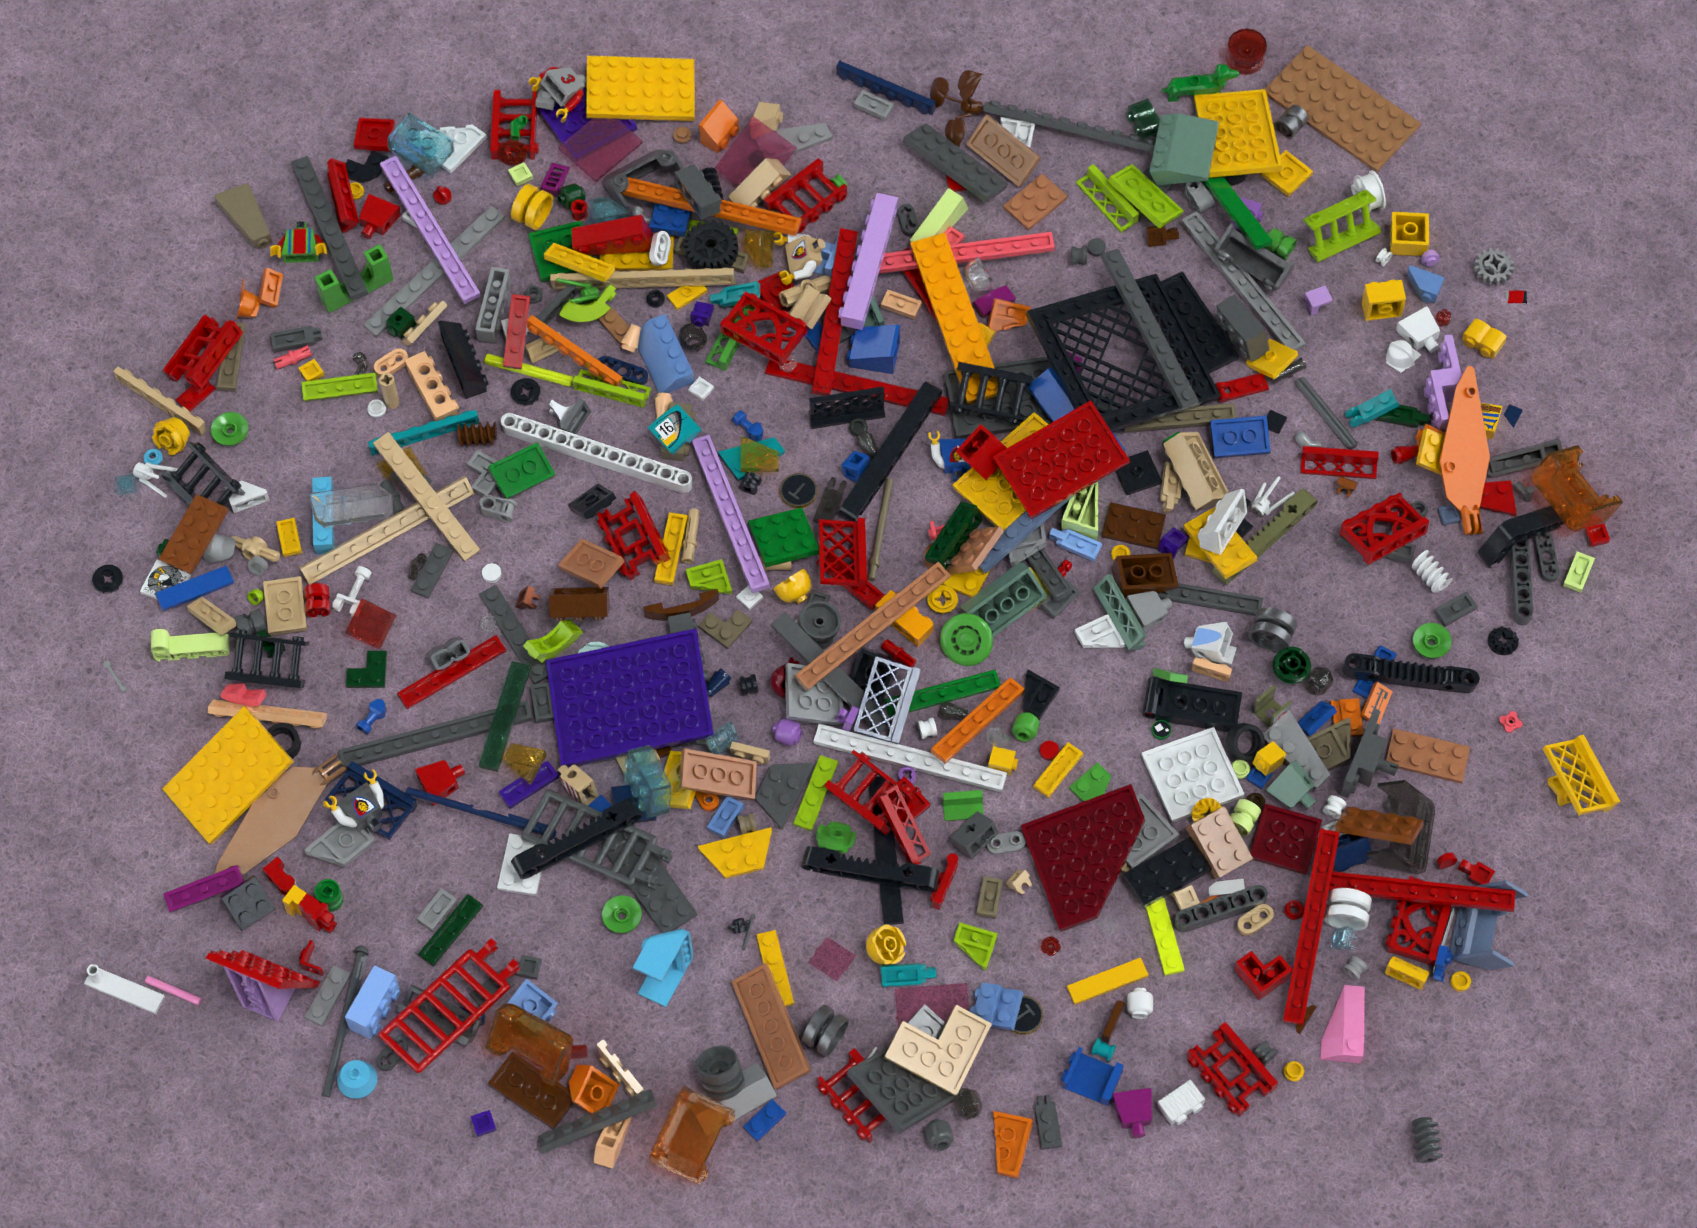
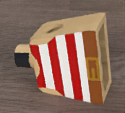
[557,765,599,806]

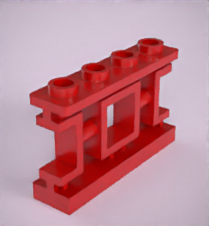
[163,314,243,389]
[597,491,671,580]
[1187,1021,1278,1117]

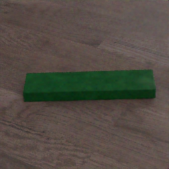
[418,894,484,967]

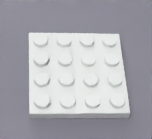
[1141,727,1245,823]

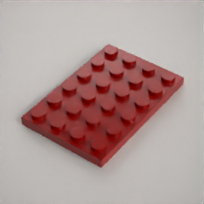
[993,401,1130,519]

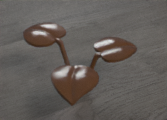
[930,70,983,147]

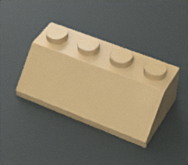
[1163,432,1229,510]

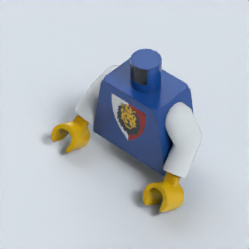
[928,430,972,482]

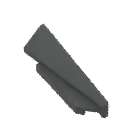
[1487,439,1565,477]

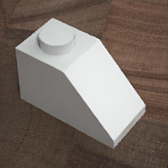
[224,481,270,513]

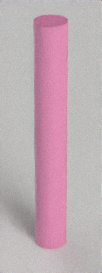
[145,976,202,1005]

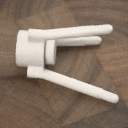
[133,462,178,497]
[1251,476,1295,517]

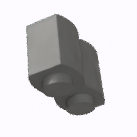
[426,636,470,670]

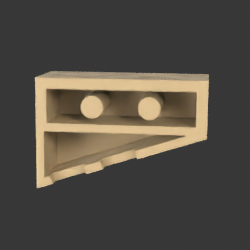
[728,158,791,208]

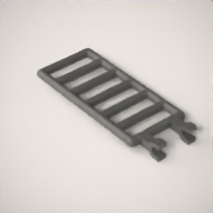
[521,789,673,890]

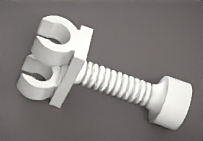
[332,566,372,618]

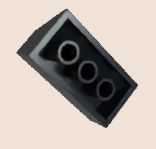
[438,320,489,399]

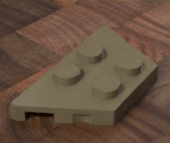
[1307,718,1351,771]

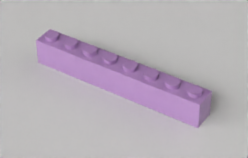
[838,193,898,330]

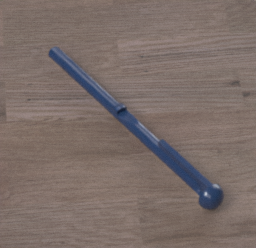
[405,787,556,840]

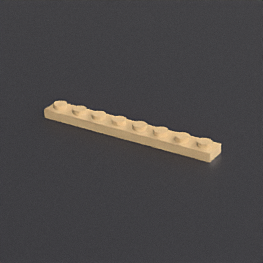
[373,432,480,562]

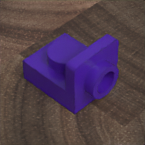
[690,301,714,327]
[1157,527,1189,559]

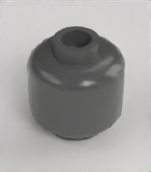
[924,1119,954,1151]

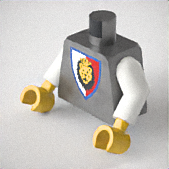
[323,769,384,832]

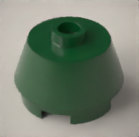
[1273,646,1311,684]

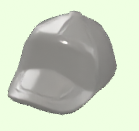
[202,534,236,563]

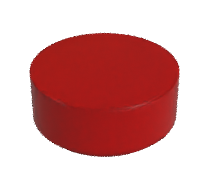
[1040,740,1059,761]
[1436,852,1457,870]

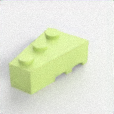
[1061,481,1098,541]

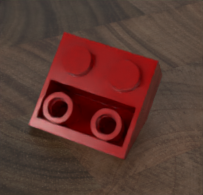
[955,424,1007,481]

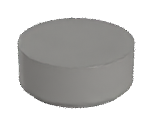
[248,556,268,575]

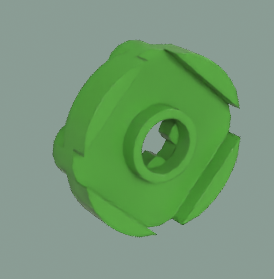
[816,822,856,853]

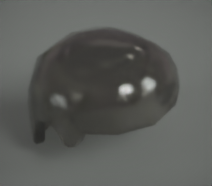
[679,323,707,352]

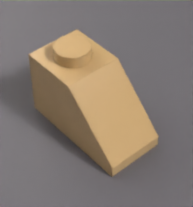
[750,102,783,139]

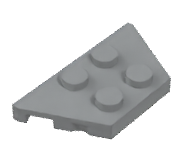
[1009,523,1047,567]
[304,822,375,868]

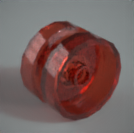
[1226,28,1267,75]

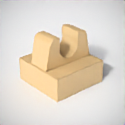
[1004,870,1032,894]
[1172,885,1200,910]

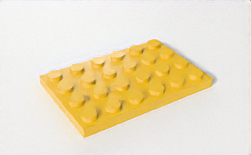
[586,56,695,121]
[1194,89,1282,177]
[952,412,1049,531]
[162,706,294,844]

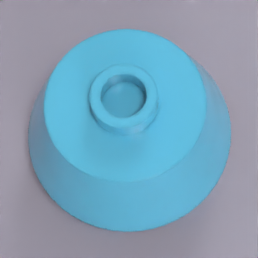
[337,1060,377,1099]

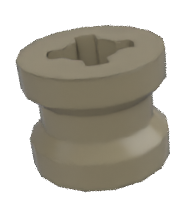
[737,812,757,835]

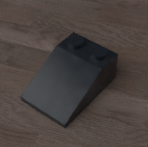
[843,647,901,706]

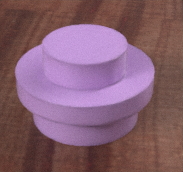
[1421,250,1440,267]

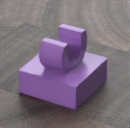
[836,706,859,732]

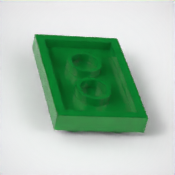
[488,442,556,499]

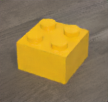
[1390,212,1429,256]
[1361,279,1406,321]

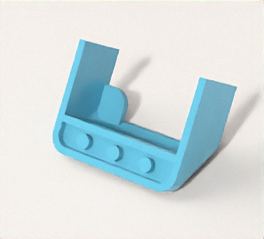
[633,928,693,1007]

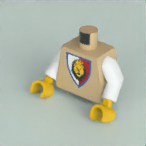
[774,232,825,285]

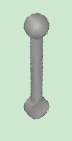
[103,661,127,693]

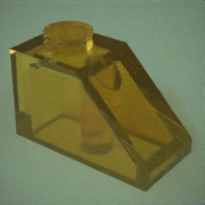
[745,230,774,268]

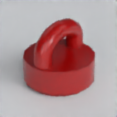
[433,186,452,205]

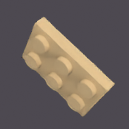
[263,576,308,636]

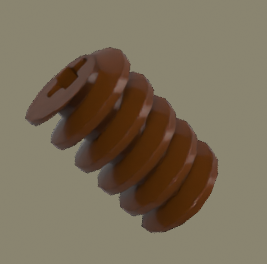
[458,422,497,447]

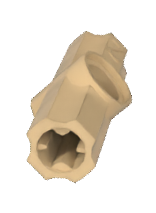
[779,275,831,308]

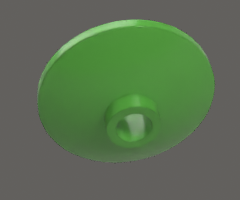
[211,412,249,446]
[1413,623,1452,659]
[602,895,642,933]

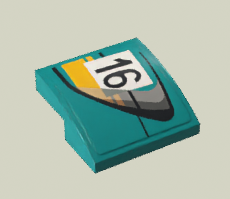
[648,404,702,455]

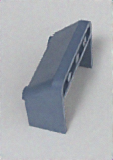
[1450,880,1528,970]

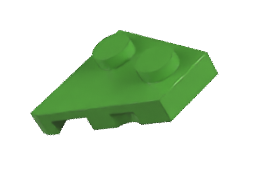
[1069,762,1111,802]

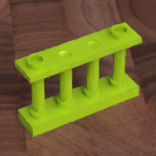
[1303,189,1381,262]

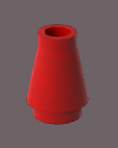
[1391,445,1419,464]

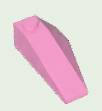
[1320,985,1365,1064]

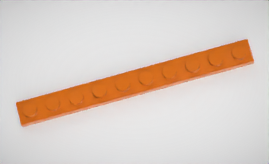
[622,177,801,236]

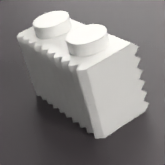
[1157,1080,1205,1126]

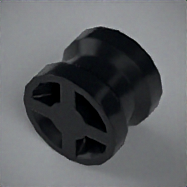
[739,472,762,495]
[739,674,758,696]

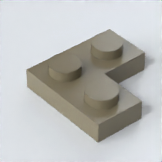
[698,609,752,649]

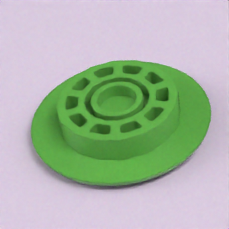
[940,613,993,666]

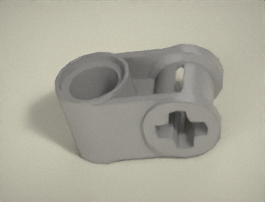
[1184,181,1215,214]
[479,495,517,523]

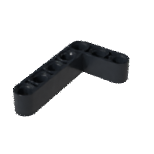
[1478,503,1572,568]

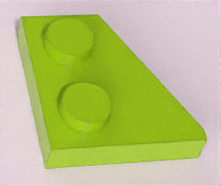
[686,559,733,595]
[954,922,998,971]

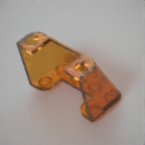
[485,1003,573,1086]

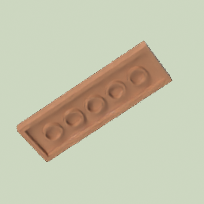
[731,963,812,1090]

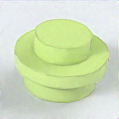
[1231,760,1250,779]

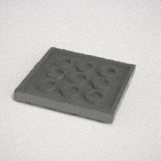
[847,1046,957,1134]

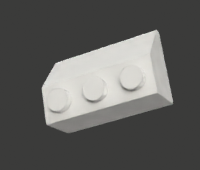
[1198,489,1247,555]

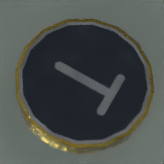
[780,473,817,509]
[1010,996,1043,1035]

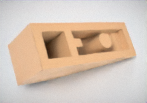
[594,1117,632,1168]

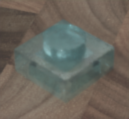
[116,474,137,496]

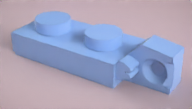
[1049,528,1102,562]

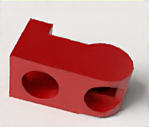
[262,856,297,896]

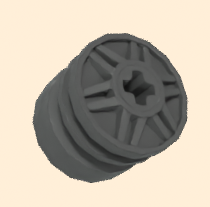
[696,1045,745,1100]

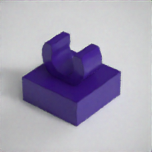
[470,1110,497,1137]

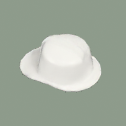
[1386,340,1421,373]

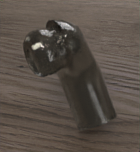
[353,352,369,375]
[408,553,427,580]

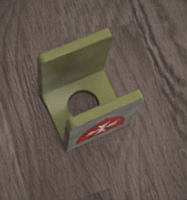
[1253,685,1292,728]

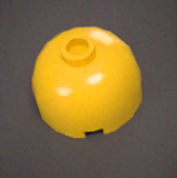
[773,569,812,604]
[866,924,906,965]

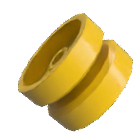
[511,183,553,231]

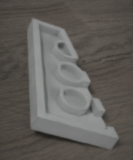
[754,123,833,159]
[1263,710,1331,790]

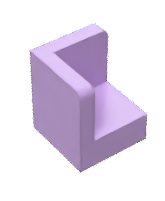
[1304,285,1332,315]

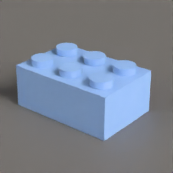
[345,965,401,1039]

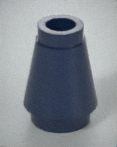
[706,668,732,697]

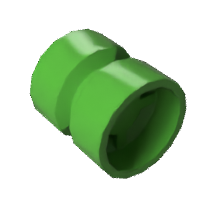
[1264,228,1297,261]

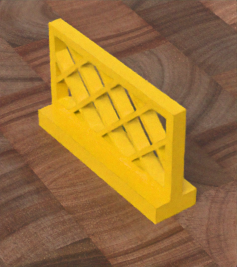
[1542,735,1620,816]

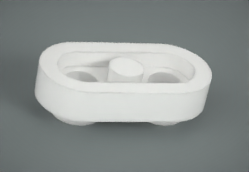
[649,231,671,266]

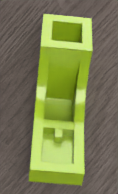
[559,283,616,322]
[523,619,583,663]

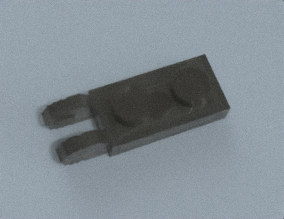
[813,477,847,527]

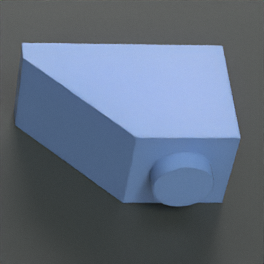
[1407,265,1445,303]

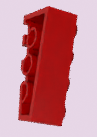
[572,215,653,255]

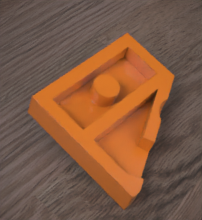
[987,298,1031,331]

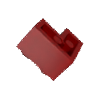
[1234,951,1293,1000]

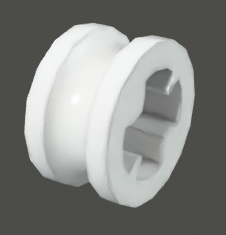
[1375,248,1393,267]

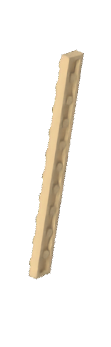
[550,267,736,290]
[299,476,474,585]

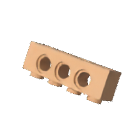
[405,351,459,422]

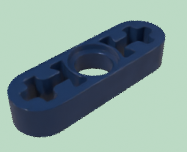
[598,356,648,385]

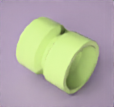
[1230,799,1261,836]

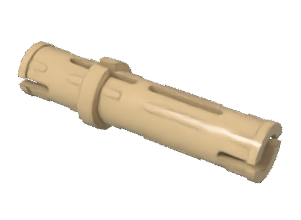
[681,508,701,564]

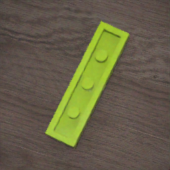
[301,372,378,402]
[793,755,838,831]

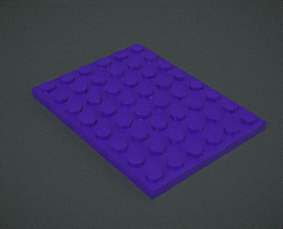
[546,628,715,767]

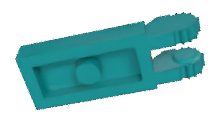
[1345,389,1399,427]

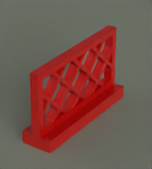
[818,518,867,591]

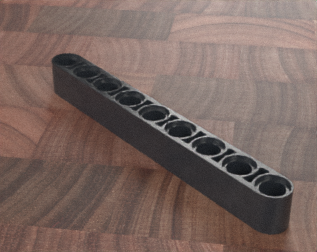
[839,381,943,522]

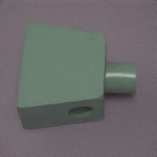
[1266,760,1316,809]

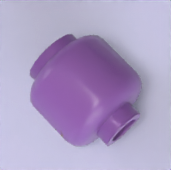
[772,718,803,746]

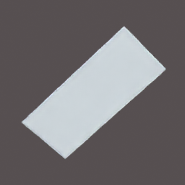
[1209,879,1245,896]

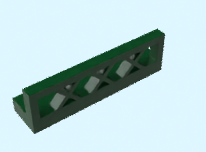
[924,502,983,572]

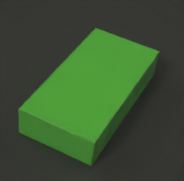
[1153,668,1188,683]

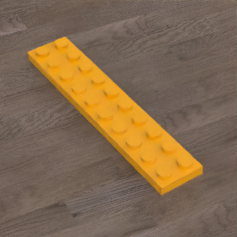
[910,233,999,405]

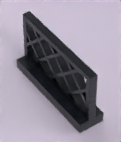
[809,387,885,429]

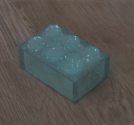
[387,113,454,176]
[624,745,671,818]

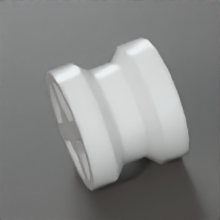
[917,717,938,740]
[1322,795,1346,819]

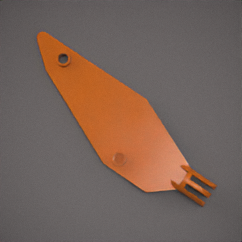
[1439,366,1490,535]

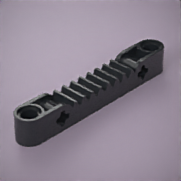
[1342,653,1480,693]
[511,798,643,880]
[801,846,940,893]

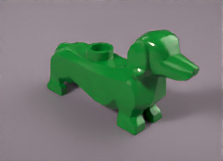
[1162,64,1239,102]

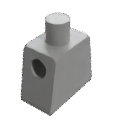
[1126,591,1172,632]

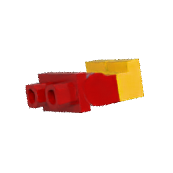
[282,885,337,933]

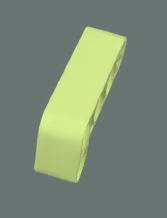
[151,629,229,661]

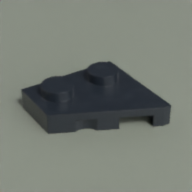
[1023,669,1060,720]

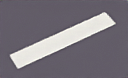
[1433,908,1455,975]

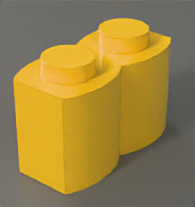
[1462,318,1507,359]

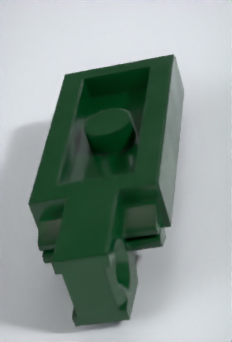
[1376,404,1430,428]

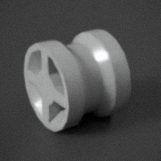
[1342,956,1368,981]

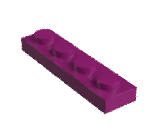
[163,865,244,912]

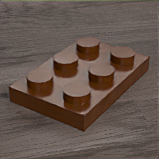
[1102,502,1166,550]

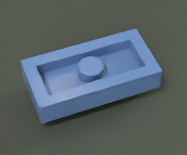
[707,797,745,838]

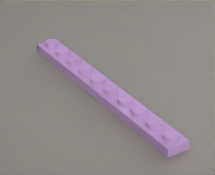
[380,156,481,304]
[692,435,770,593]

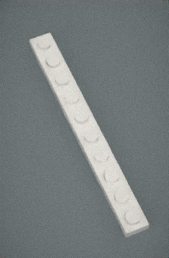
[814,724,1007,793]

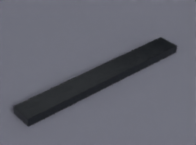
[869,776,904,925]

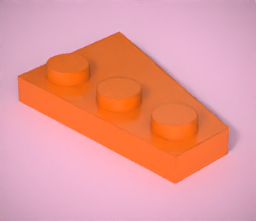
[993,1111,1033,1179]

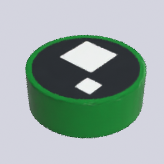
[1152,720,1171,740]

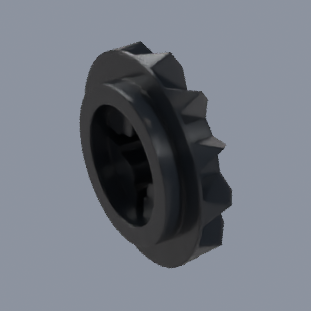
[511,378,541,406]
[92,565,123,594]
[1488,626,1519,655]

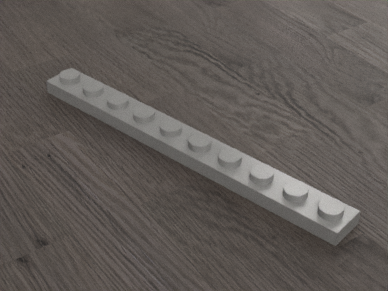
[363,206,505,337]
[1181,211,1305,351]

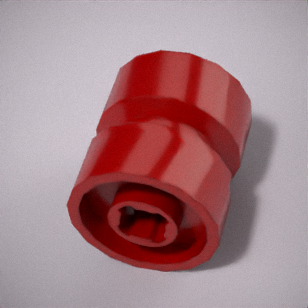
[304,583,331,618]

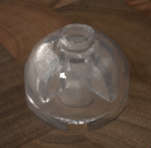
[963,258,996,295]

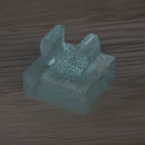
[1331,926,1357,950]

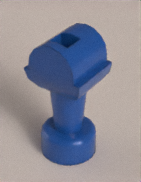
[732,410,763,442]
[355,699,387,735]

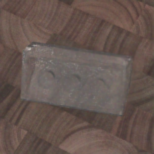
[308,484,393,528]

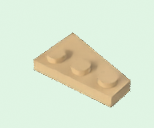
[597,1040,644,1097]

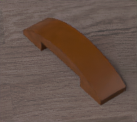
[643,589,719,621]

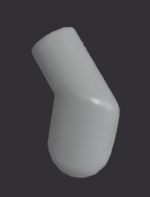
[631,206,652,226]
[1295,431,1321,449]

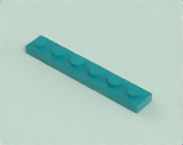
[368,410,479,456]

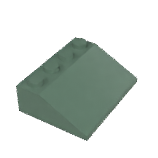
[1150,113,1219,185]

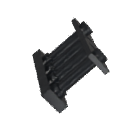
[949,362,1033,424]
[161,442,245,505]
[225,629,310,688]

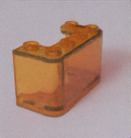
[1532,445,1623,531]

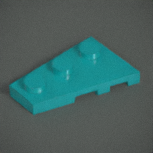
[718,437,785,482]

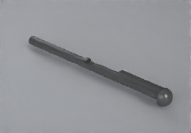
[322,945,369,1097]

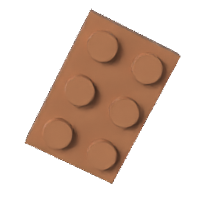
[1003,174,1068,231]
[946,526,1004,575]
[558,538,624,589]

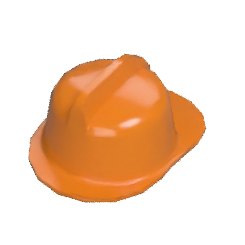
[236,278,260,320]

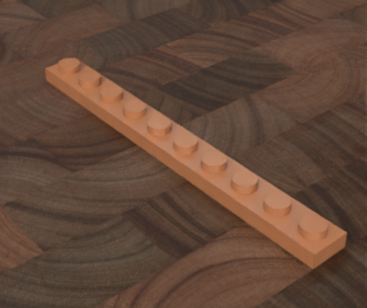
[795,562,951,691]

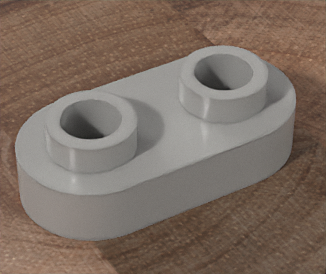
[987,831,1026,855]

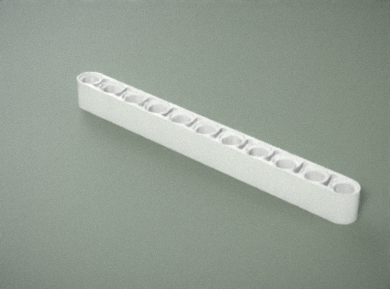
[501,413,693,493]

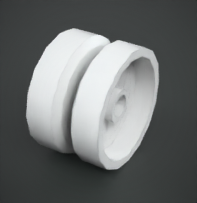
[1324,888,1372,931]

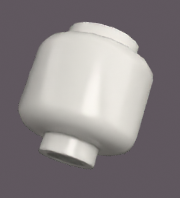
[1127,988,1153,1019]

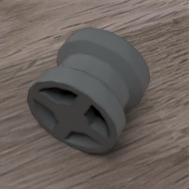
[1071,246,1087,265]
[1253,1040,1278,1066]

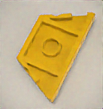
[698,827,772,879]

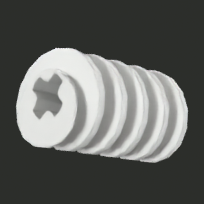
[1412,550,1453,593]

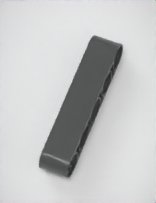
[1510,539,1533,626]
[1174,885,1268,933]

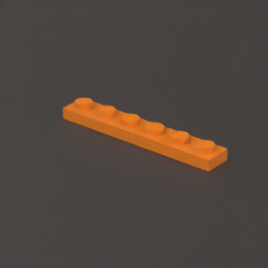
[527,315,622,387]
[931,677,1025,764]

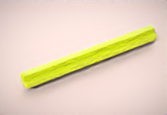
[484,354,573,387]

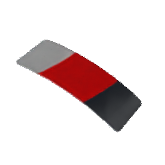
[1506,290,1527,304]

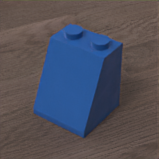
[847,324,900,374]

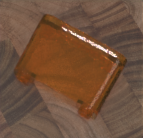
[649,1086,736,1185]

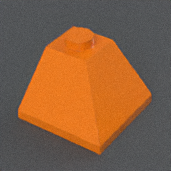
[569,1064,619,1114]

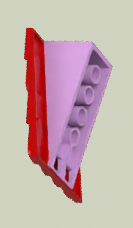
[205,950,321,1021]

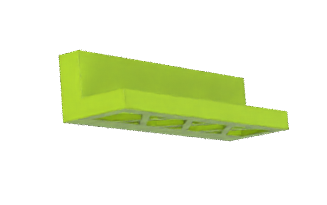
[1076,164,1139,233]
[573,369,651,408]

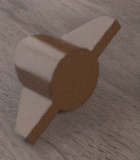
[1296,1005,1317,1034]

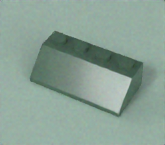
[960,562,1048,637]

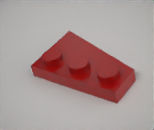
[1479,480,1517,517]

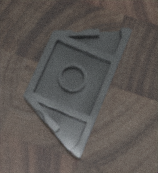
[755,763,814,830]

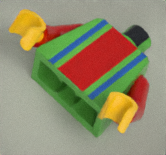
[270,221,327,263]

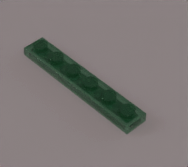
[479,661,531,772]

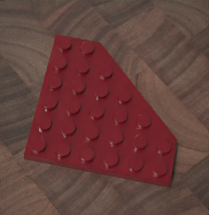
[1020,784,1145,932]

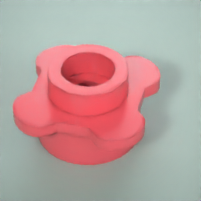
[1499,711,1523,733]

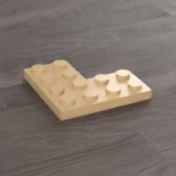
[884,1005,992,1096]

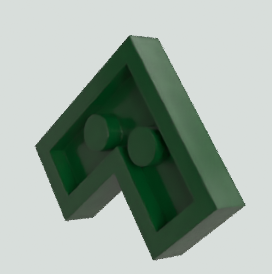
[346,651,387,688]

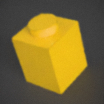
[1252,741,1287,776]
[988,746,1019,776]

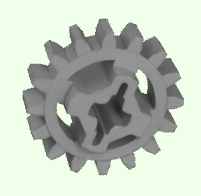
[1474,248,1514,286]

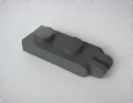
[270,326,322,353]
[1034,1095,1062,1150]

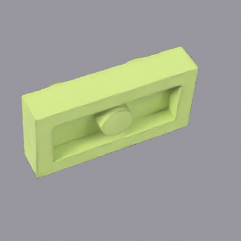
[1563,551,1595,593]

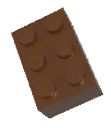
[549,587,610,621]

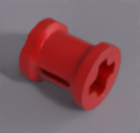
[571,199,588,222]

